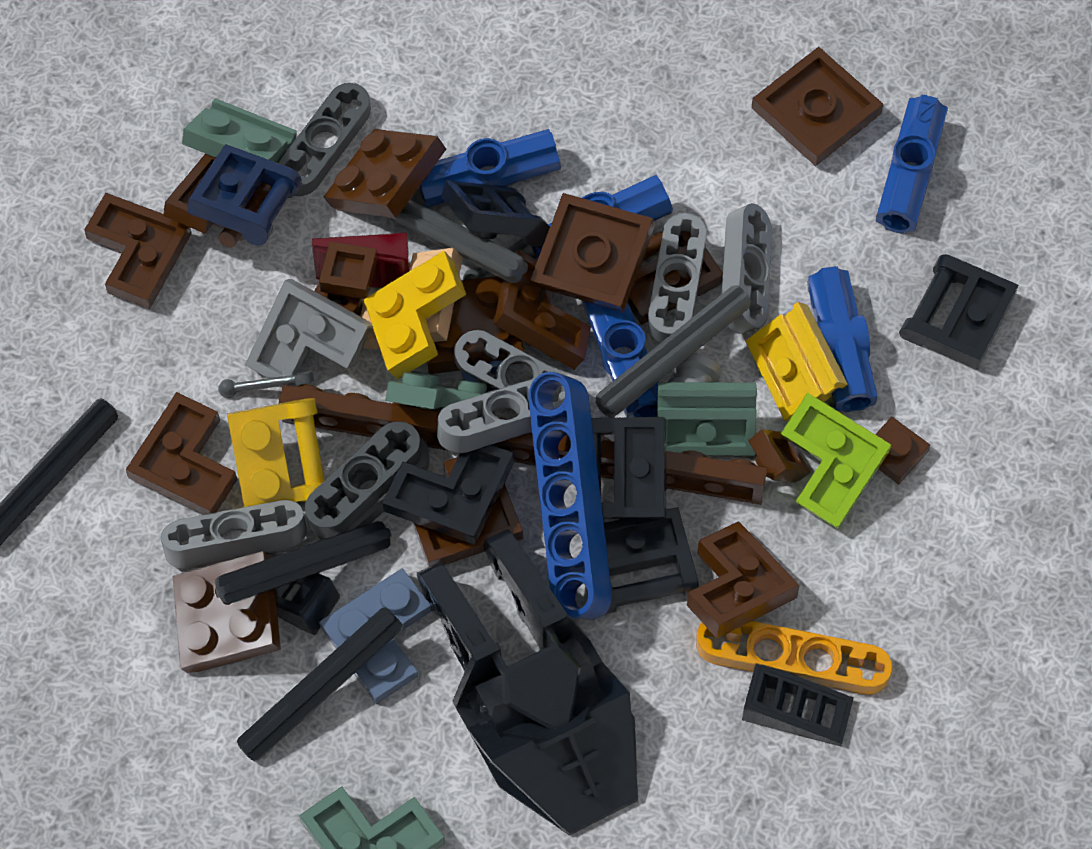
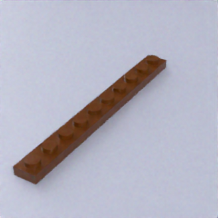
[279,384,767,505]

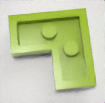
[781,392,892,530]

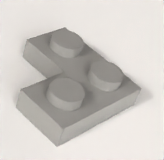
[245,279,373,386]

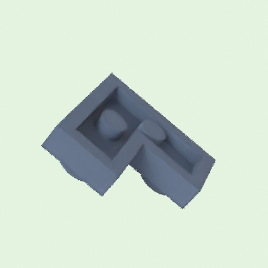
[319,568,431,704]

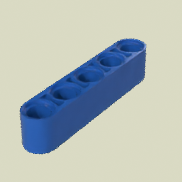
[528,372,612,620]

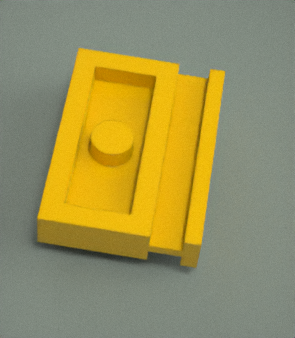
[745,302,848,422]

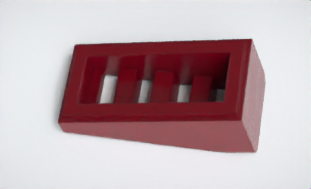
[312,233,410,288]

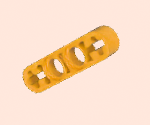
[696,621,892,695]

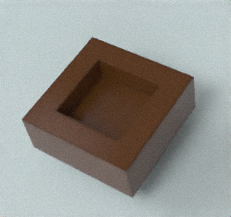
[319,241,378,299]
[875,416,930,485]
[748,429,811,483]

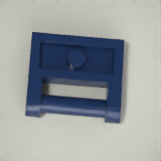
[187,144,302,246]

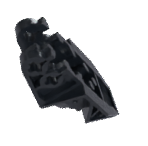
[417,529,638,836]

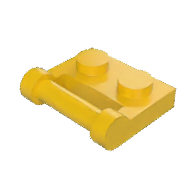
[227,398,325,507]

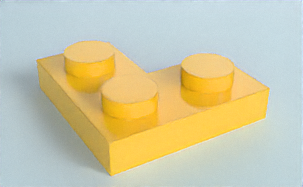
[363,251,466,379]

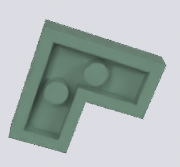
[385,371,495,414]
[299,786,445,849]

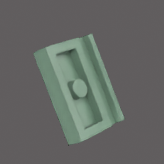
[182,98,297,163]
[657,382,757,456]

